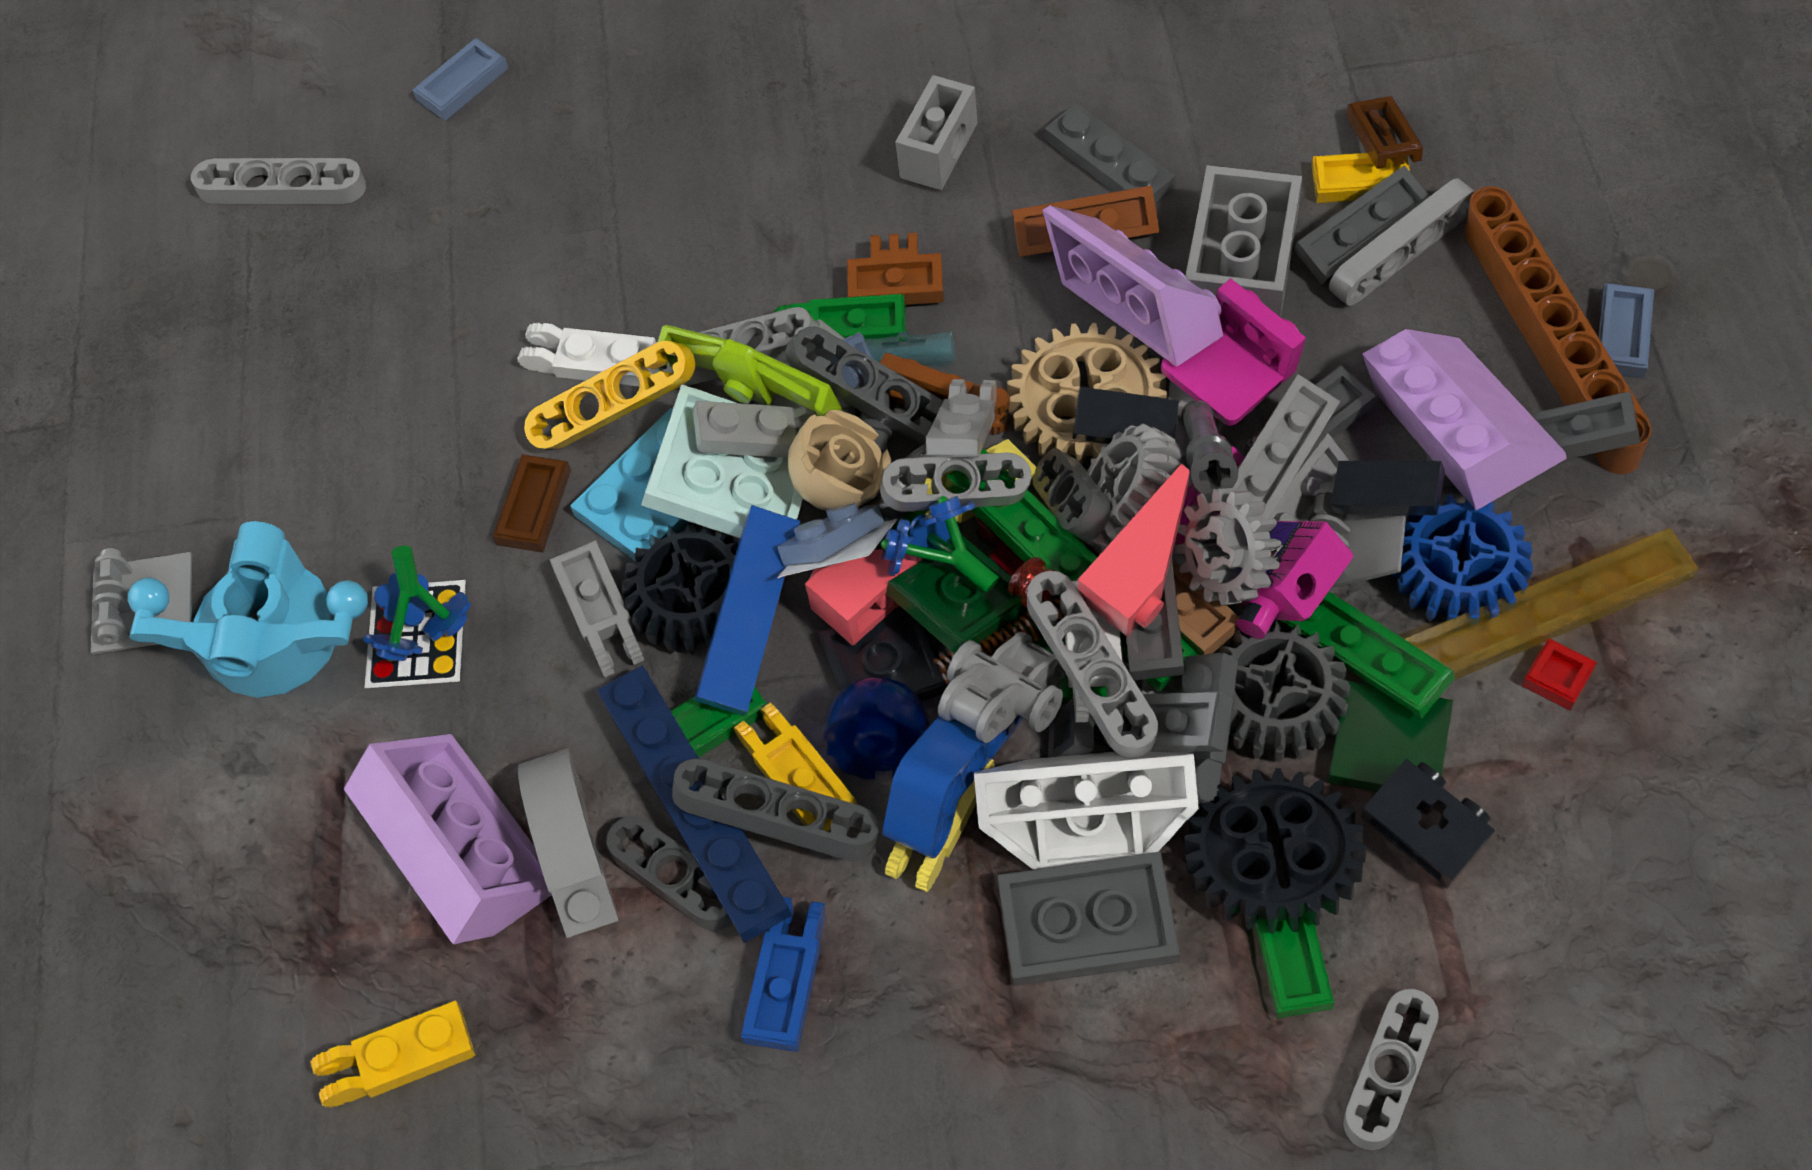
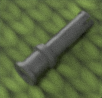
[1181,400,1239,493]

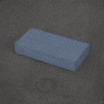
[412,38,508,121]
[1597,283,1654,378]

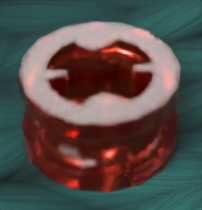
[1008,557,1055,609]

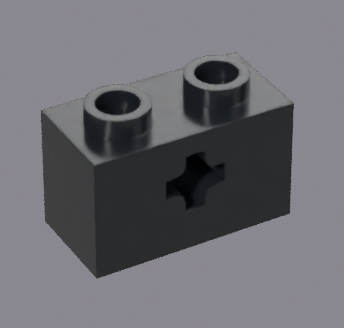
[1361,758,1495,889]

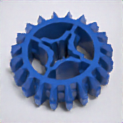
[1391,493,1533,629]

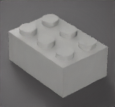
[1185,165,1302,317]

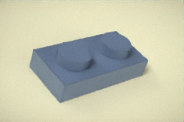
[777,503,884,566]

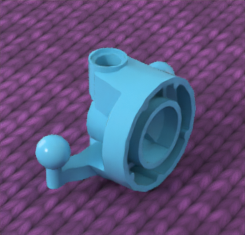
[128,521,368,698]

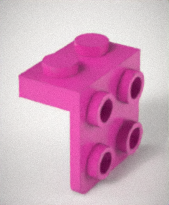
[1161,278,1306,426]

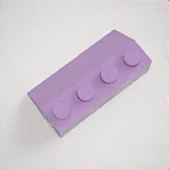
[1042,205,1223,367]
[1363,329,1567,511]
[344,734,552,944]

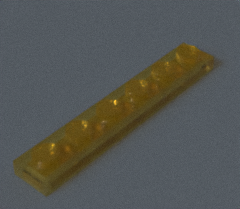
[1405,528,1698,681]

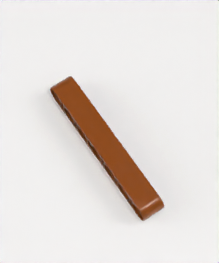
[1464,186,1652,474]

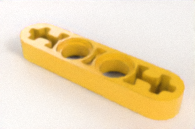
[524,341,695,450]

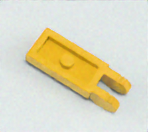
[733,703,857,831]
[310,1000,476,1108]

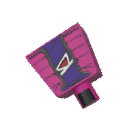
[1235,521,1354,639]

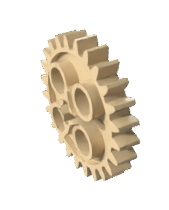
[1007,323,1167,465]

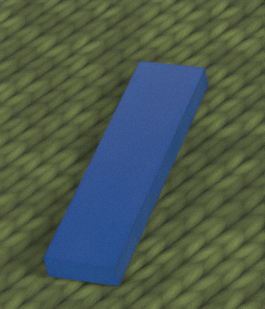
[694,505,800,716]

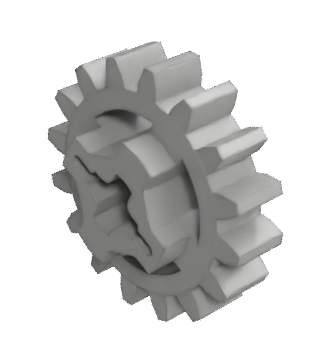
[1175,488,1281,605]

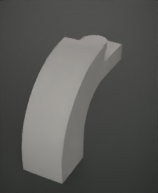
[518,748,619,938]

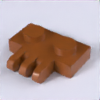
[847,232,944,305]

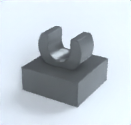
[1048,698,1108,758]

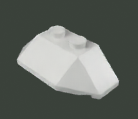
[974,752,1199,870]

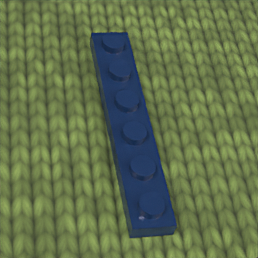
[597,665,792,943]

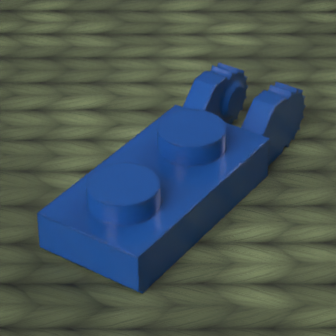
[741,897,826,1052]

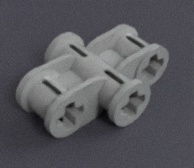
[938,631,1066,743]

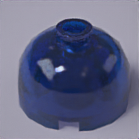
[823,677,930,779]

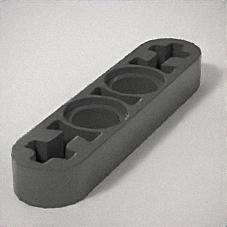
[785,326,943,446]
[671,758,879,861]

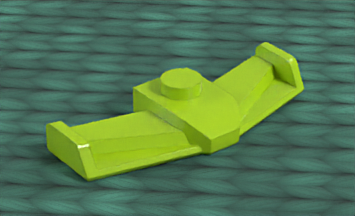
[658,325,842,416]

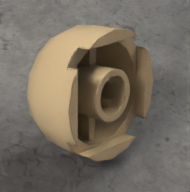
[788,410,891,511]

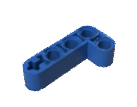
[882,715,1023,859]

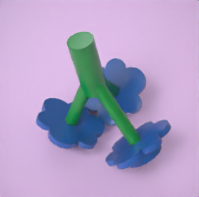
[881,496,1000,593]
[363,545,471,662]

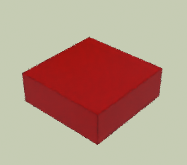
[1522,638,1597,711]

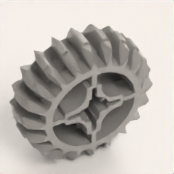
[1076,424,1187,555]

